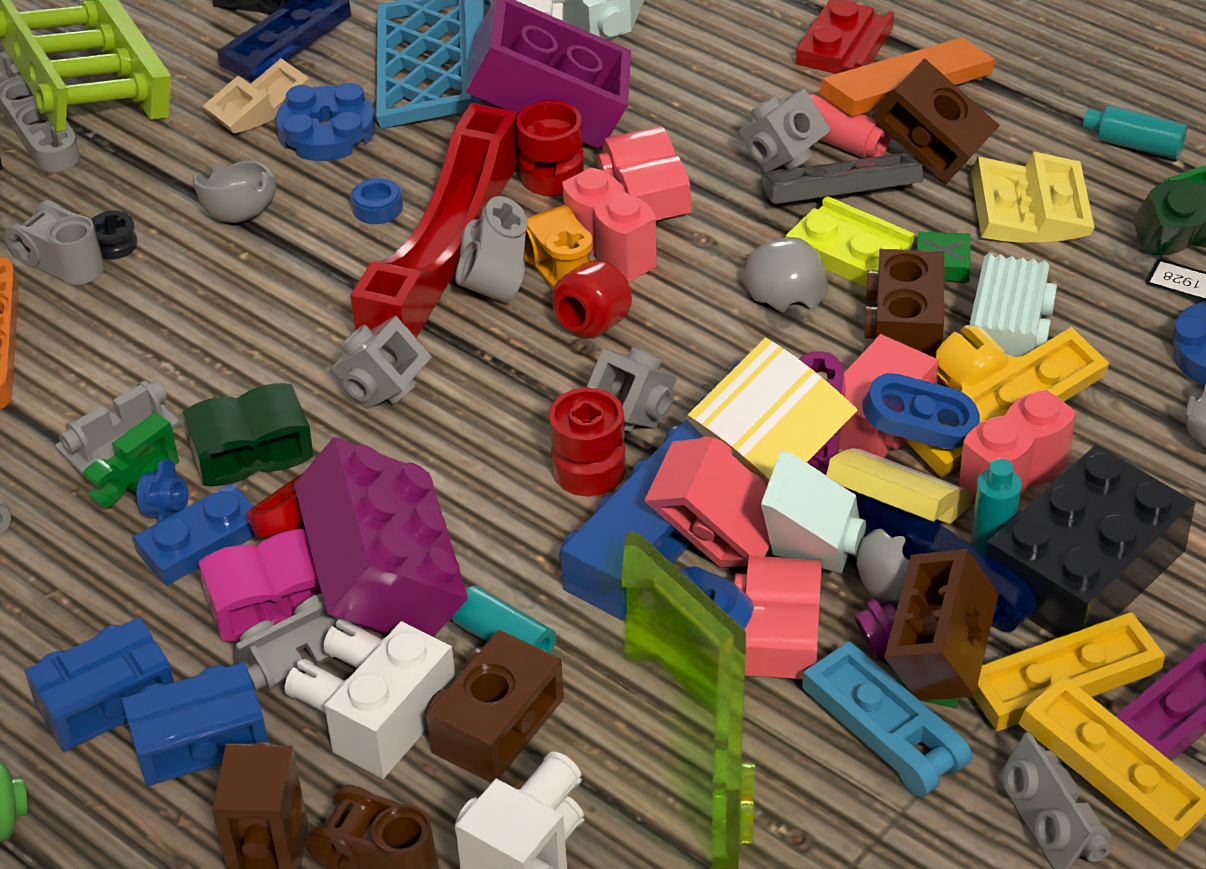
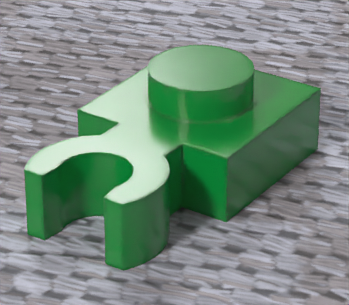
[83,412,179,509]

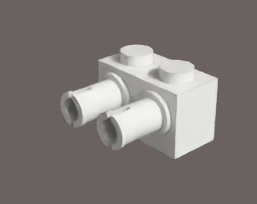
[285,619,456,779]
[455,752,584,869]

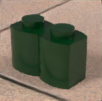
[1133,180,1206,255]
[182,383,314,486]

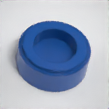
[351,178,403,224]

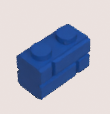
[24,617,174,752]
[121,662,269,787]

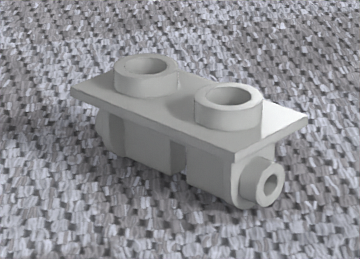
[55,380,181,477]
[233,593,362,691]
[997,732,1112,869]

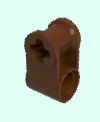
[306,785,439,869]

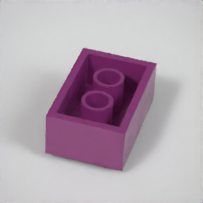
[466,0,631,150]
[294,437,469,637]

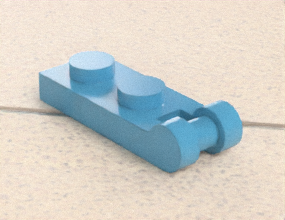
[802,641,972,797]

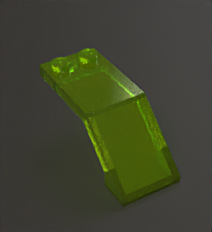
[621,532,755,869]

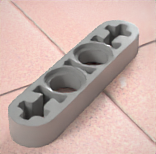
[0,52,80,172]

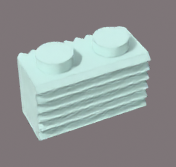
[967,253,1057,357]

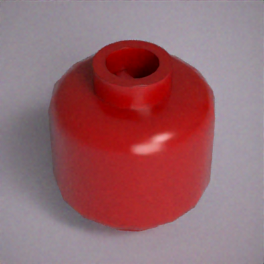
[552,260,632,338]

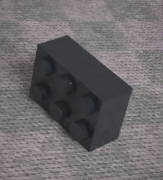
[984,444,1196,638]

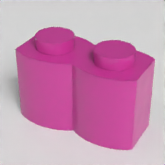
[198,529,322,641]

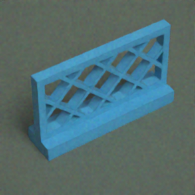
[376,0,497,129]

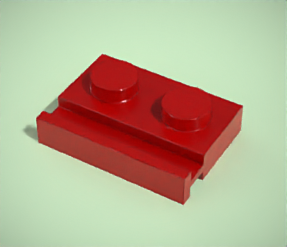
[796,0,894,74]

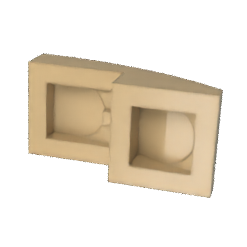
[203,58,313,133]

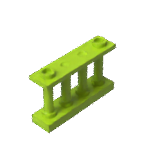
[0,0,171,132]

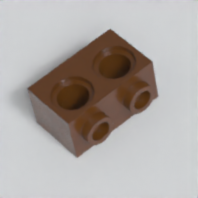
[864,249,944,358]

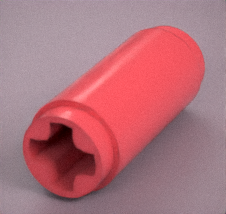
[809,94,891,158]

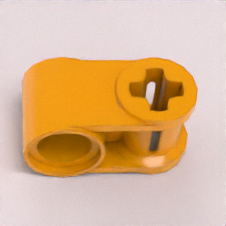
[524,205,593,291]

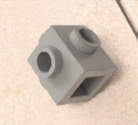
[738,88,831,173]
[331,316,432,409]
[587,346,678,432]

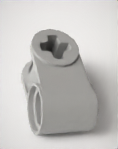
[455,196,528,303]
[4,200,105,285]

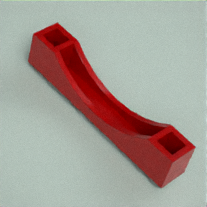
[350,103,520,338]

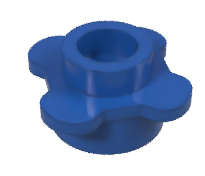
[136,459,189,523]

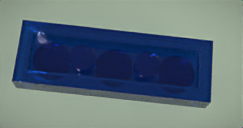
[217,0,352,82]

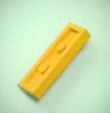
[973,612,1165,732]
[1018,675,1206,851]

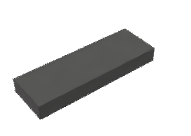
[761,152,923,204]

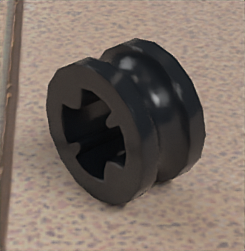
[91,211,138,260]

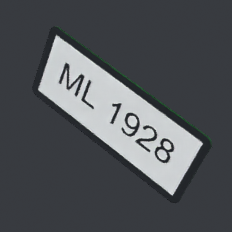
[1146,259,1206,301]

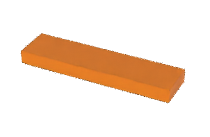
[819,38,996,117]

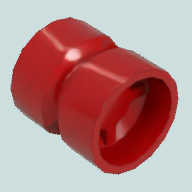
[516,100,584,196]
[549,387,626,497]

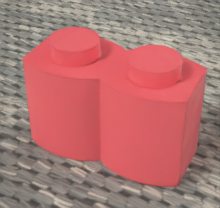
[597,126,691,220]
[562,167,657,282]
[959,390,1076,504]
[729,556,822,679]

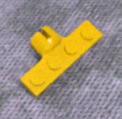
[904,325,1110,478]

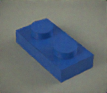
[133,483,256,586]

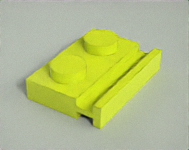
[785,196,915,288]

